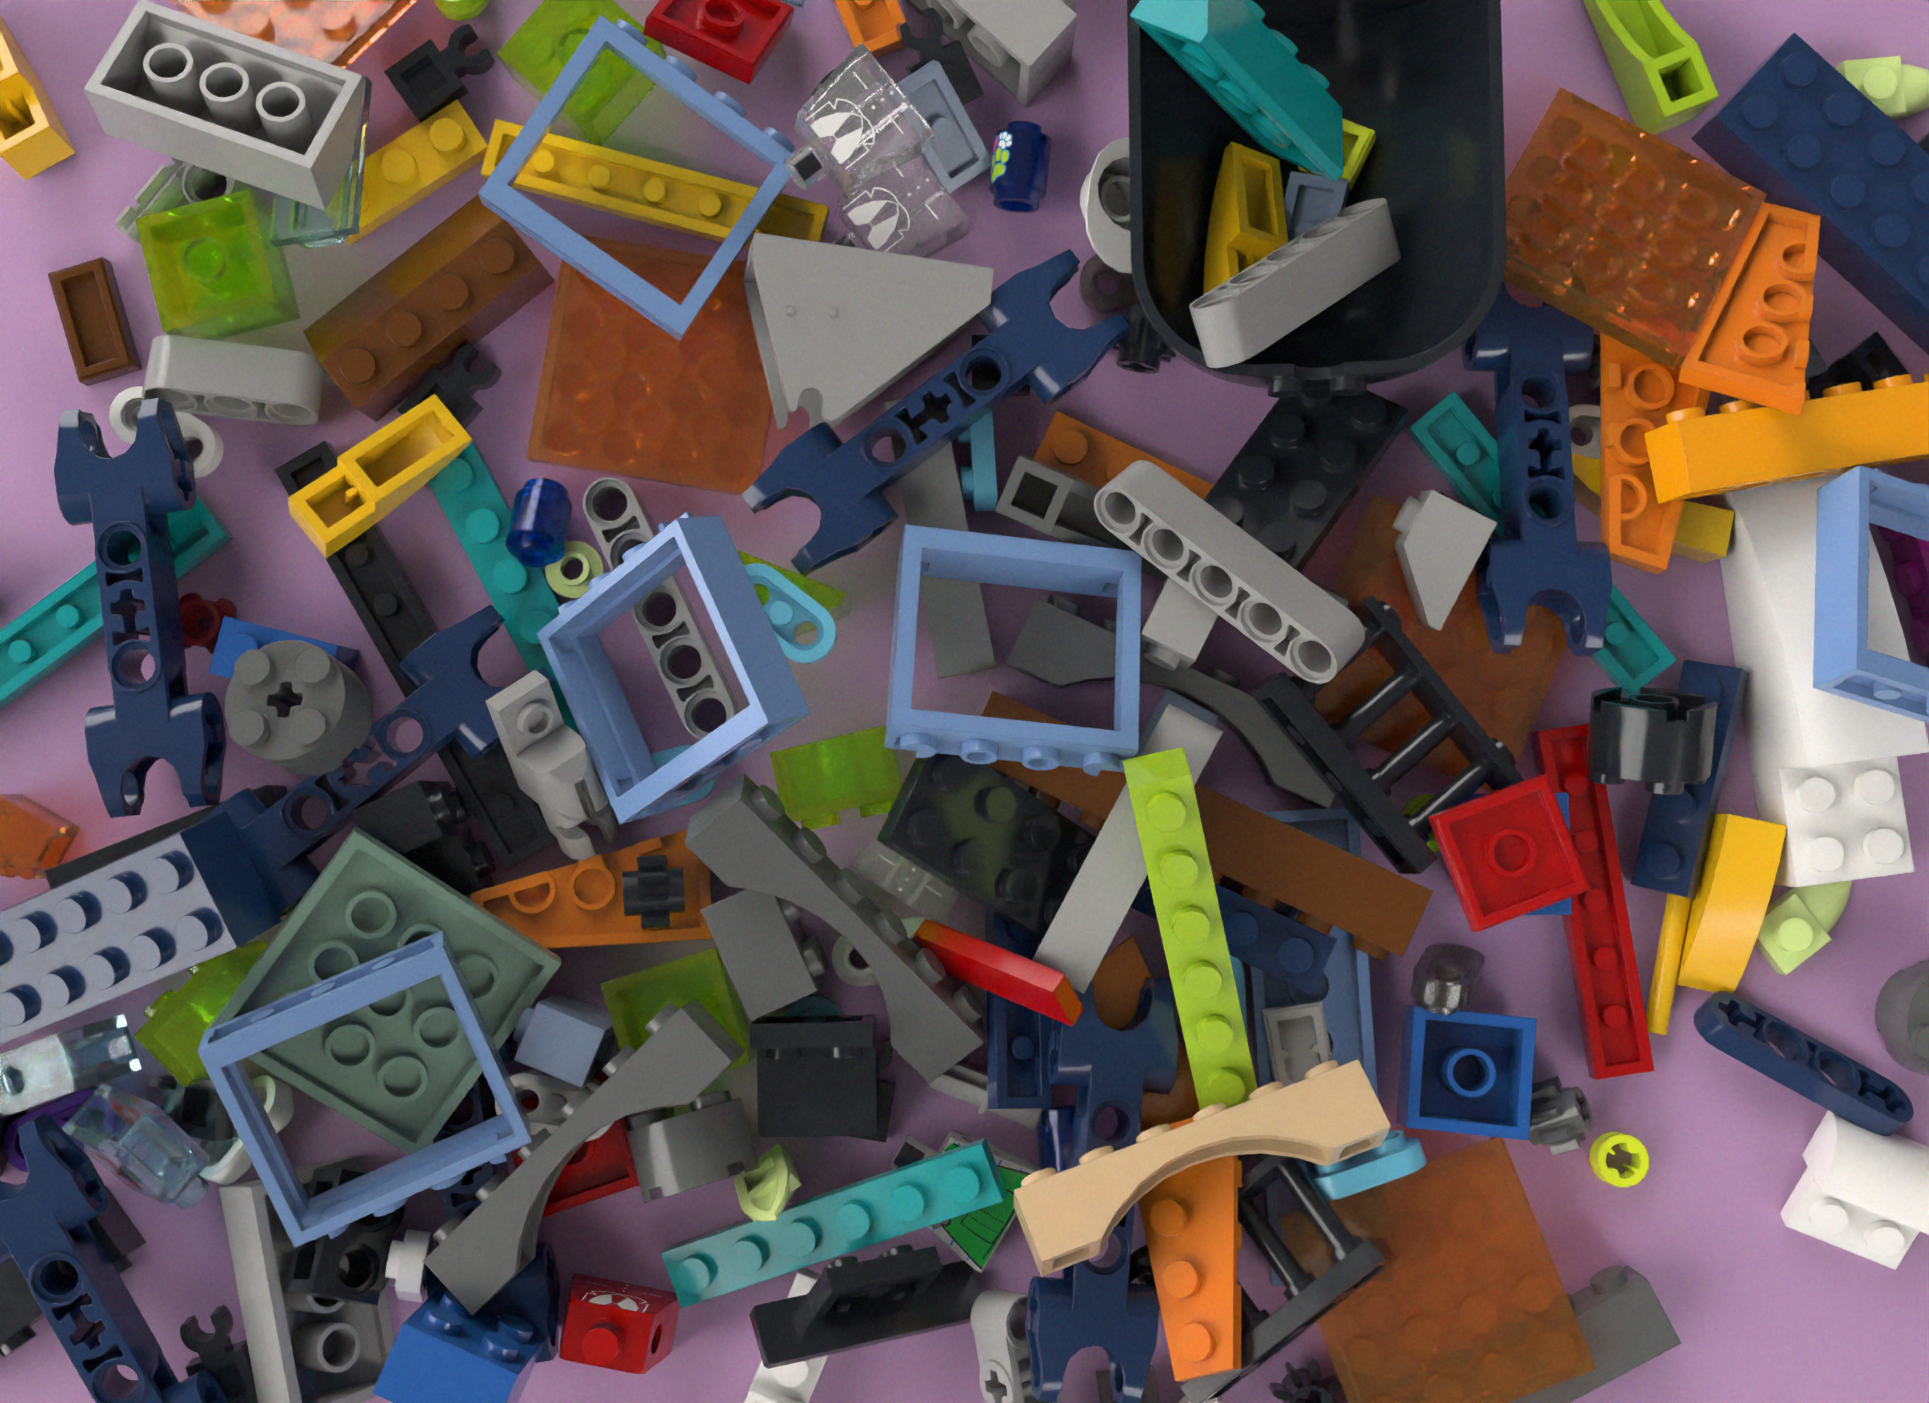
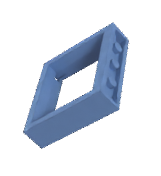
[478,14,796,341]
[1813,465,1929,723]
[537,512,811,824]
[884,524,1142,776]
[197,930,532,1248]

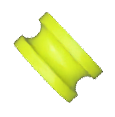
[1589,1131,1649,1188]

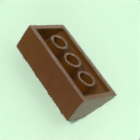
[303,195,555,422]

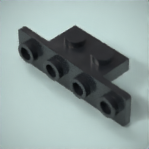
[749,1245,981,1369]

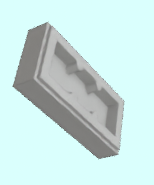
[1260,999,1332,1087]

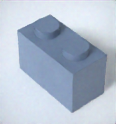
[513,991,626,1088]

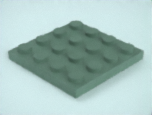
[207,826,561,1154]

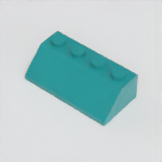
[1130,0,1343,182]

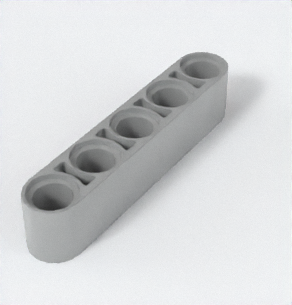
[1189,198,1401,368]
[884,399,996,679]
[1094,460,1365,684]
[582,477,740,740]
[1032,703,1223,994]

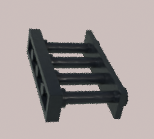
[1250,595,1524,874]
[1128,1153,1398,1403]

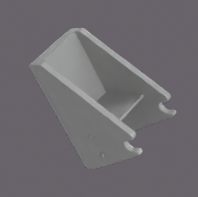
[742,232,994,430]

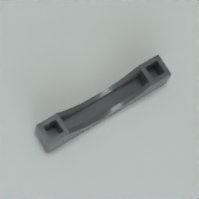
[995,452,1349,607]
[1006,595,1358,809]
[685,773,984,1083]
[423,999,746,1315]

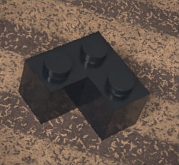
[351,780,496,898]

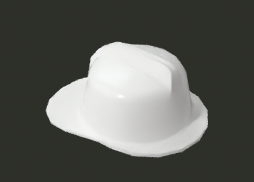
[1080,137,1132,274]

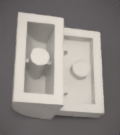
[1780,1110,1929,1270]

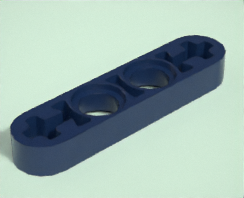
[1693,991,1914,1136]

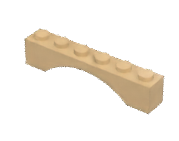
[1014,1059,1391,1277]

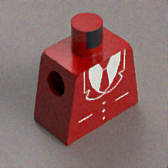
[559,1273,680,1374]

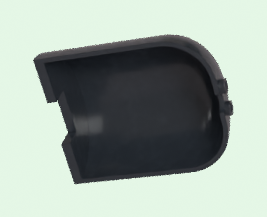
[1127,0,1507,398]

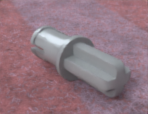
[928,1062,1042,1130]

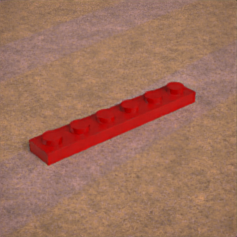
[1532,723,1655,1080]

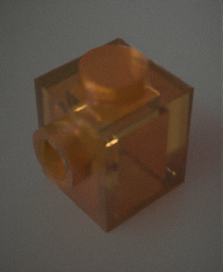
[0,794,81,880]

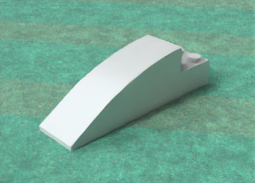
[1710,473,1929,887]

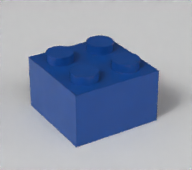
[1396,1005,1536,1140]
[372,1290,546,1403]

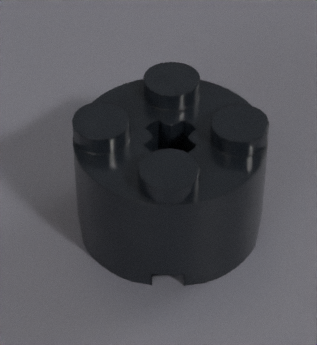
[1586,687,1718,795]

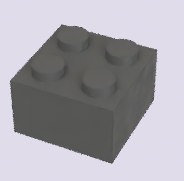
[700,889,830,1021]

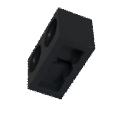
[284,1168,405,1305]

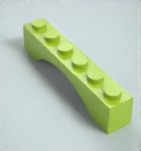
[1583,0,1719,140]
[1122,747,1258,1110]

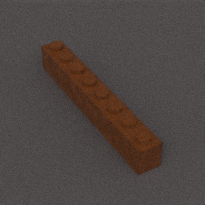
[981,691,1433,961]

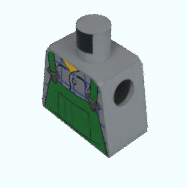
[890,1129,1039,1273]

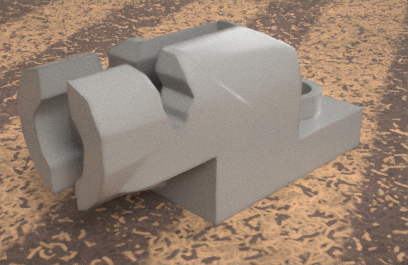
[485,670,619,860]

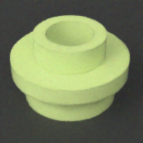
[545,541,604,599]

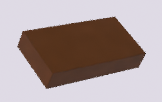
[48,257,142,386]

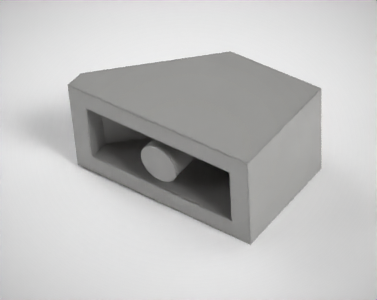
[1393,490,1497,631]
[1140,576,1218,671]

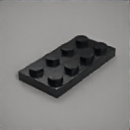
[1204,389,1408,573]
[876,753,1096,943]

